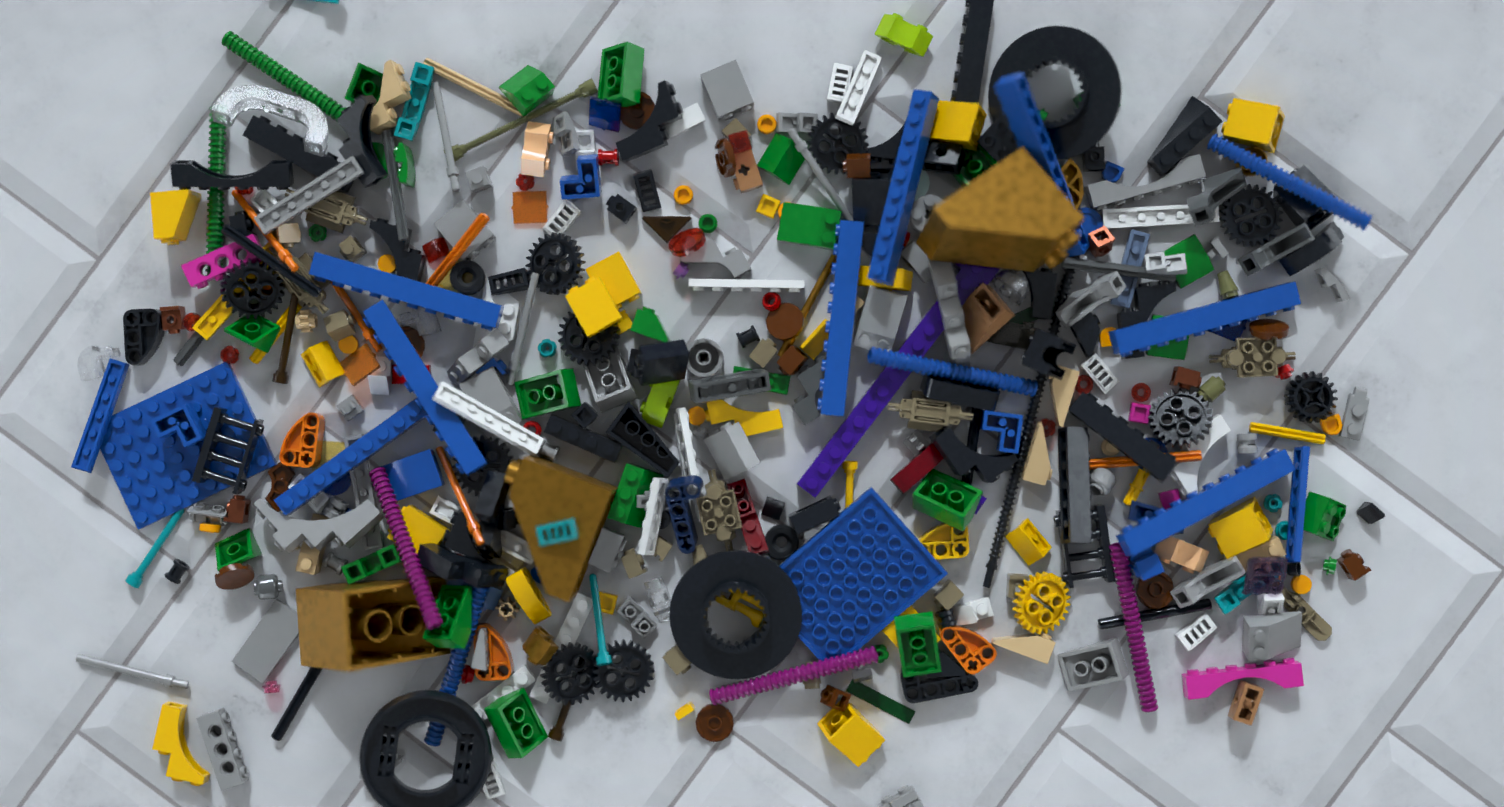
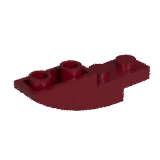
[727,478,769,555]

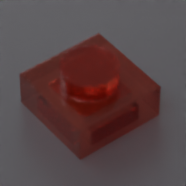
[728,130,752,155]

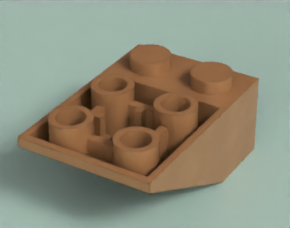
[962,283,1015,354]

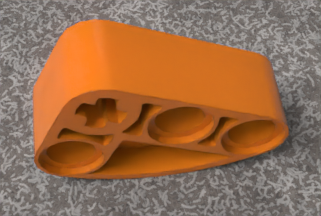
[279,412,325,468]
[473,623,514,681]
[939,625,997,674]

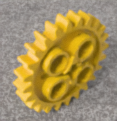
[1012,571,1071,634]

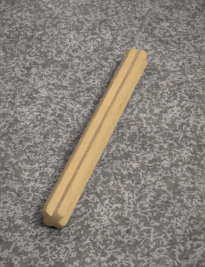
[423,58,522,116]

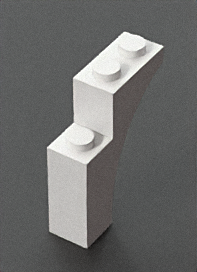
[1169,414,1231,498]

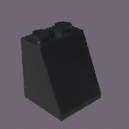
[1273,165,1336,231]
[852,168,894,227]

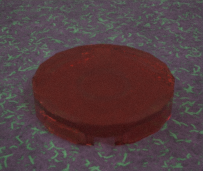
[668,228,706,257]

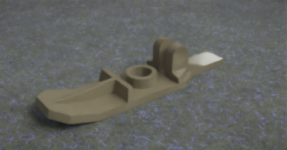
[1270,580,1332,641]

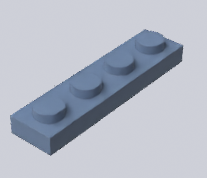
[1110,229,1150,308]

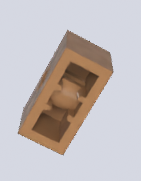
[733,148,763,194]
[1227,680,1264,726]

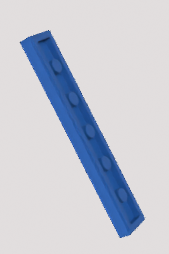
[71,359,130,473]
[1285,446,1310,563]

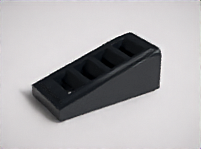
[633,169,662,212]
[488,268,530,296]

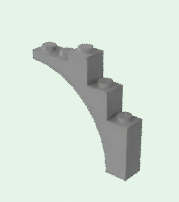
[927,257,971,368]
[253,498,384,553]

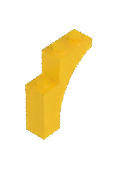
[703,399,783,436]
[152,701,210,786]

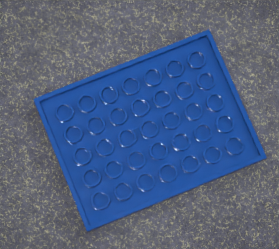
[100,361,277,530]
[779,487,948,661]

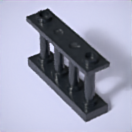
[192,407,264,494]
[1053,504,1116,588]

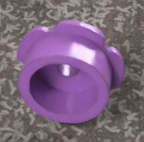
[672,261,690,279]

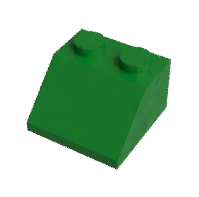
[499,65,555,117]
[630,306,670,342]

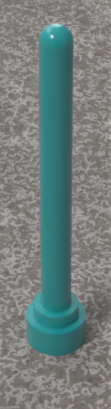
[125,509,185,588]
[589,573,612,666]

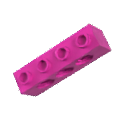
[181,234,262,289]

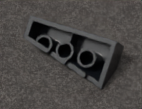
[1147,96,1223,176]
[606,401,680,477]

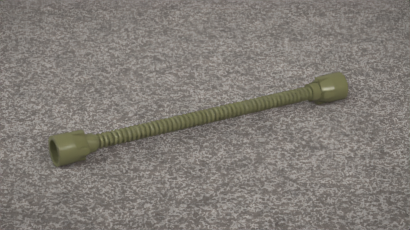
[444,78,598,161]

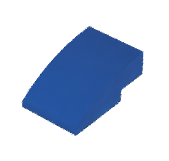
[380,448,445,501]

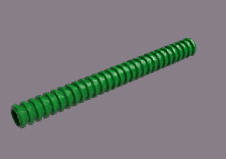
[221,31,371,133]
[205,106,227,276]

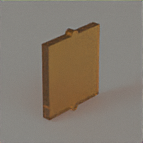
[511,191,549,224]
[340,343,381,386]

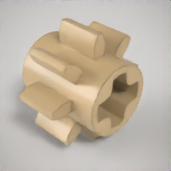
[295,309,318,333]
[495,596,520,621]

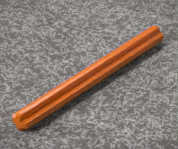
[425,212,490,287]
[1089,450,1202,470]

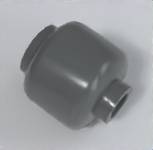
[254,574,283,600]

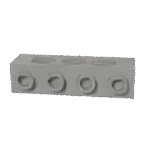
[196,708,249,791]

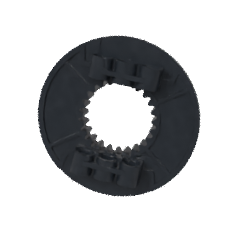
[988,26,1122,160]
[669,550,802,679]

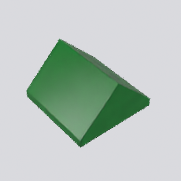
[344,63,383,106]
[757,133,805,185]
[224,315,281,353]
[215,528,262,572]

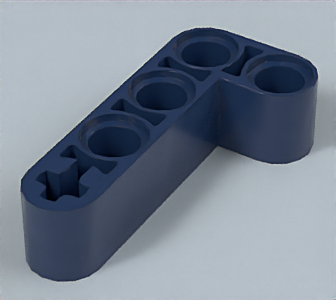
[665,475,703,554]

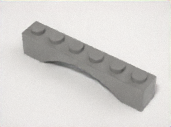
[1084,154,1206,211]

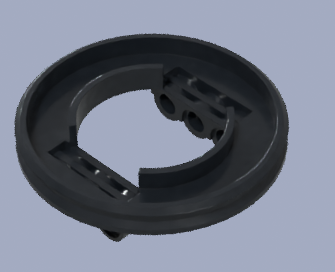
[359,690,492,807]

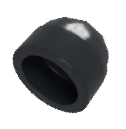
[1285,562,1301,576]

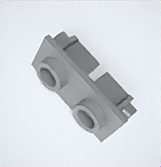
[187,502,228,526]

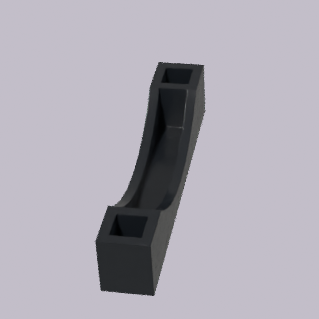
[170,160,294,190]

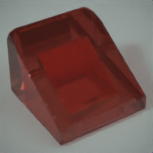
[422,237,450,264]

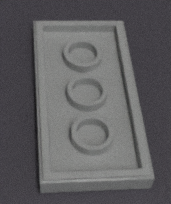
[232,599,299,683]

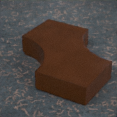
[265,462,296,512]

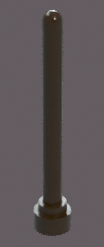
[272,293,298,384]
[548,657,584,741]

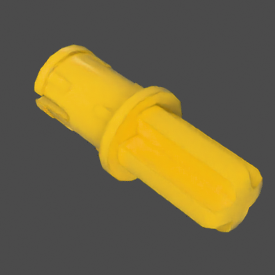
[1123,469,1150,506]

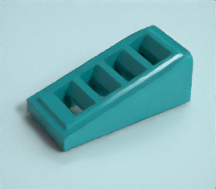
[536,518,579,546]

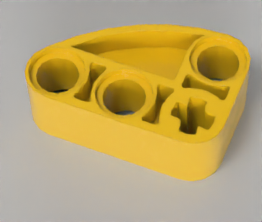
[857,265,913,291]
[918,523,969,559]
[506,567,552,625]

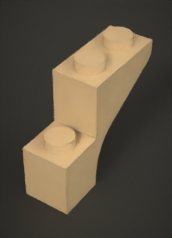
[370,59,411,135]

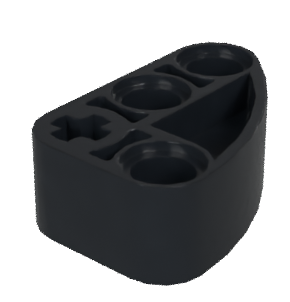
[123,309,165,365]

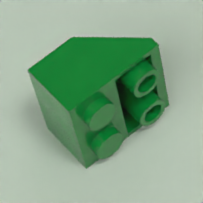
[1303,491,1347,542]

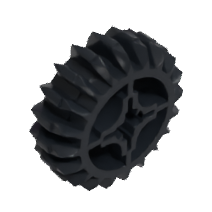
[1284,371,1338,423]

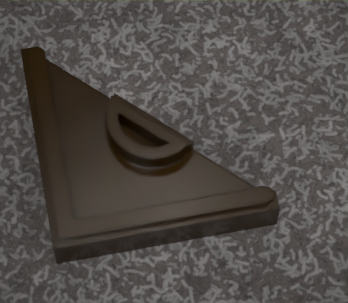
[642,216,692,243]

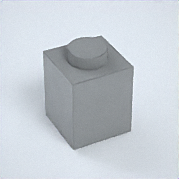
[465,166,493,193]

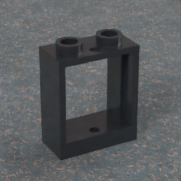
[789,496,841,535]

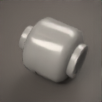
[1090,468,1116,496]

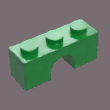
[341,543,402,584]

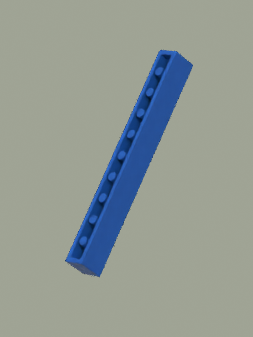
[994,72,1090,257]
[867,89,939,286]
[817,220,864,417]
[309,252,504,331]
[1108,281,1301,357]
[363,300,488,476]
[274,400,428,516]
[1116,448,1296,557]

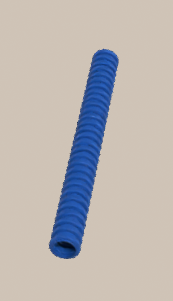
[1207,134,1372,231]
[868,346,1038,397]
[424,586,489,747]

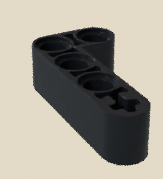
[920,373,1000,411]
[899,667,978,703]

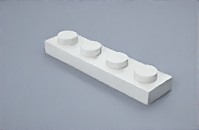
[835,50,882,126]
[638,478,669,555]
[471,664,537,721]

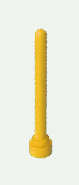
[842,461,858,509]

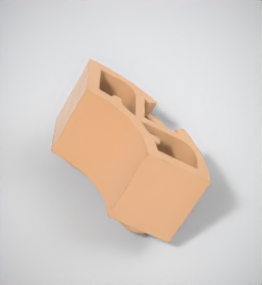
[521,121,554,177]
[1154,536,1210,574]

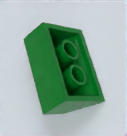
[597,41,645,107]
[607,462,664,528]
[912,469,983,531]
[484,688,548,759]

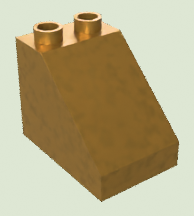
[916,147,1084,272]
[504,455,618,603]
[296,577,450,672]

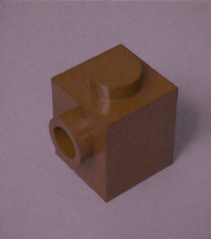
[843,153,871,178]
[776,345,809,375]

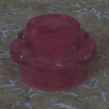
[262,681,281,693]

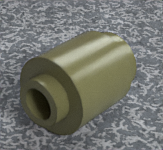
[1197,376,1226,402]

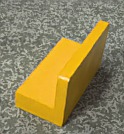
[799,318,829,360]
[301,341,345,388]
[1005,518,1052,565]

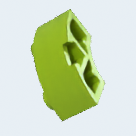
[875,13,933,57]
[639,380,680,428]

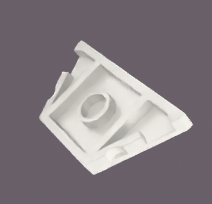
[473,278,521,348]

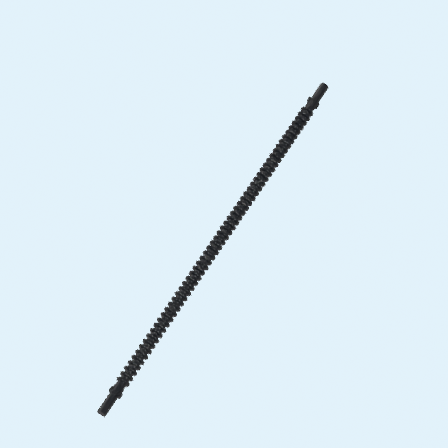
[983,255,1080,588]

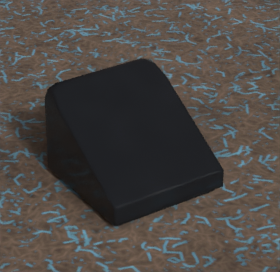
[761,496,785,520]
[1356,502,1385,524]

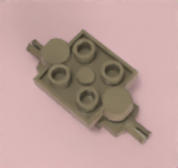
[285,189,368,234]
[269,246,332,314]
[1209,337,1296,377]
[887,390,973,432]
[696,469,743,551]

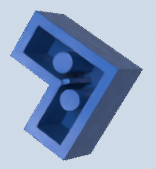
[560,154,602,200]
[150,404,206,447]
[980,410,1023,454]
[1128,547,1165,581]

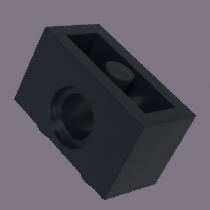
[922,140,965,175]

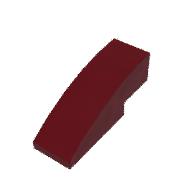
[890,442,944,494]

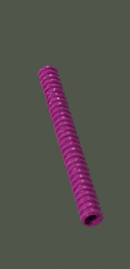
[369,467,443,629]
[1109,542,1158,712]
[709,646,879,706]

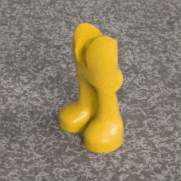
[715,589,764,628]

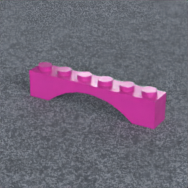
[1182,658,1304,700]

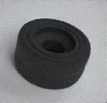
[450,260,485,295]
[765,524,799,560]

